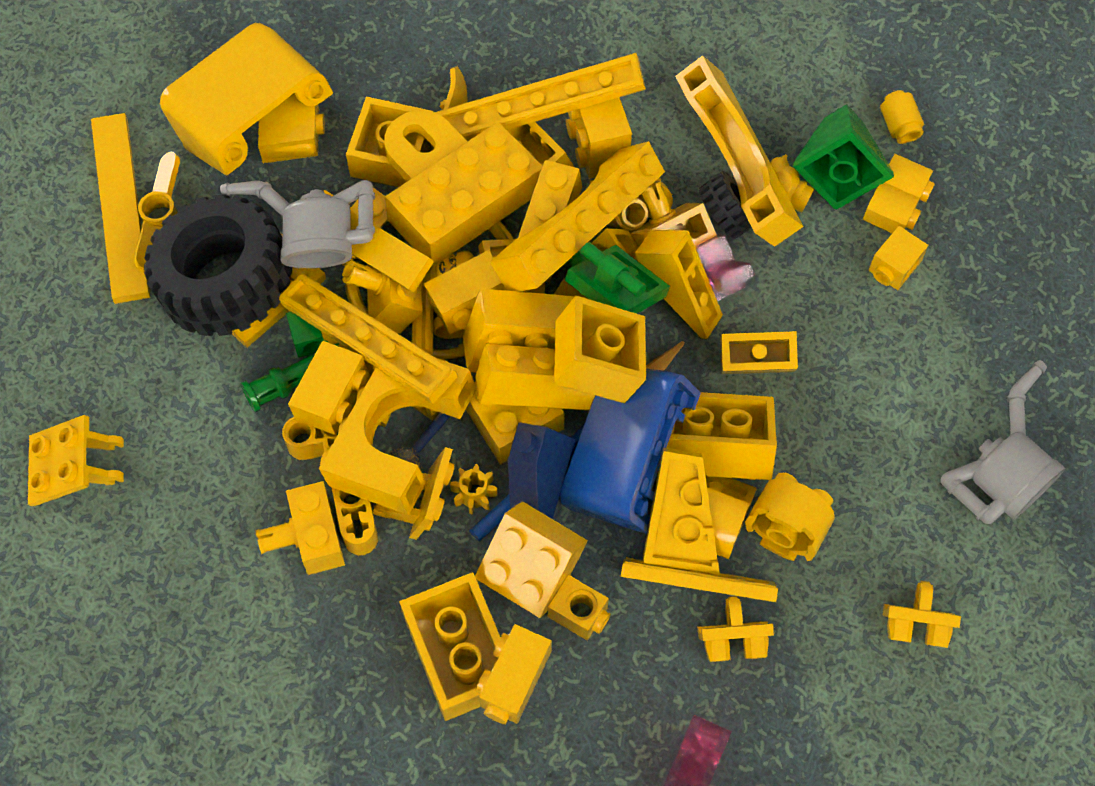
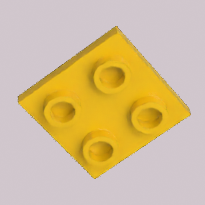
[28,415,124,506]
[373,447,455,540]

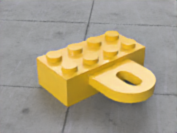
[385,110,542,268]

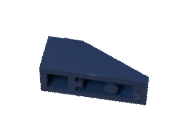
[508,422,575,519]

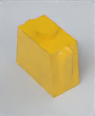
[258,94,325,163]

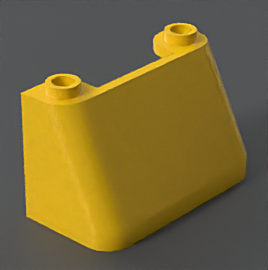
[160,23,333,176]

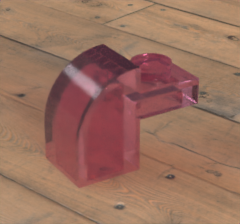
[696,234,755,301]
[664,715,732,786]

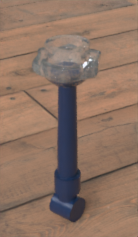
[391,412,452,471]

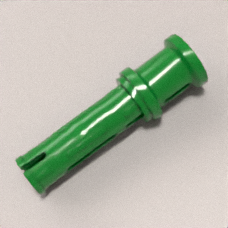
[240,343,339,412]

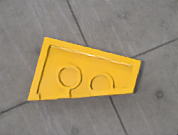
[643,448,720,575]

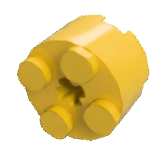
[745,473,835,561]

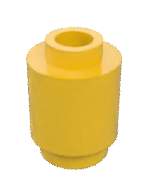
[880,90,924,144]
[608,197,648,231]

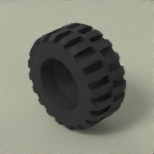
[144,195,292,336]

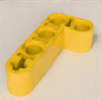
[282,417,378,555]

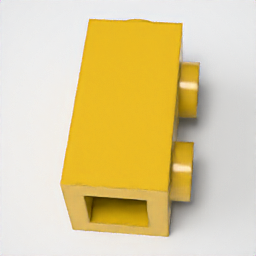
[476,624,552,724]

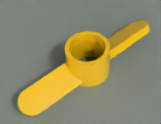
[134,152,180,271]

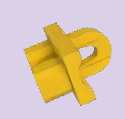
[883,581,961,648]
[698,596,774,662]

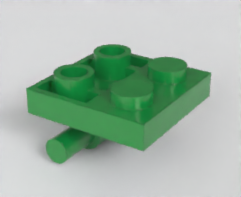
[565,242,670,314]

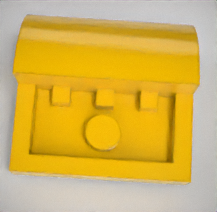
[705,476,757,559]

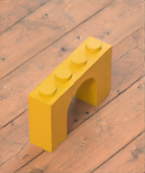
[319,359,476,515]

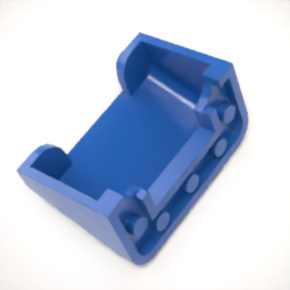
[559,369,701,534]

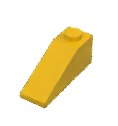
[635,230,723,339]

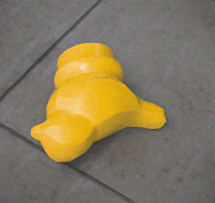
[770,154,814,213]

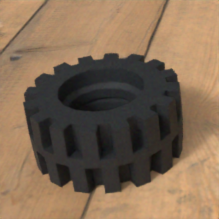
[699,171,752,239]

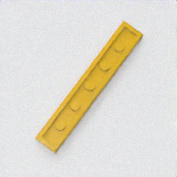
[435,53,646,141]
[91,113,150,304]
[279,273,458,405]

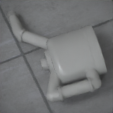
[220,180,375,268]
[940,360,1066,524]

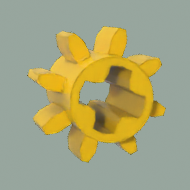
[450,464,498,514]

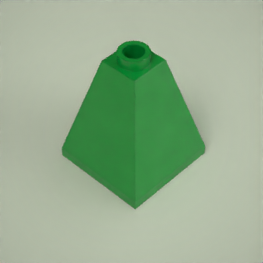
[793,104,894,209]

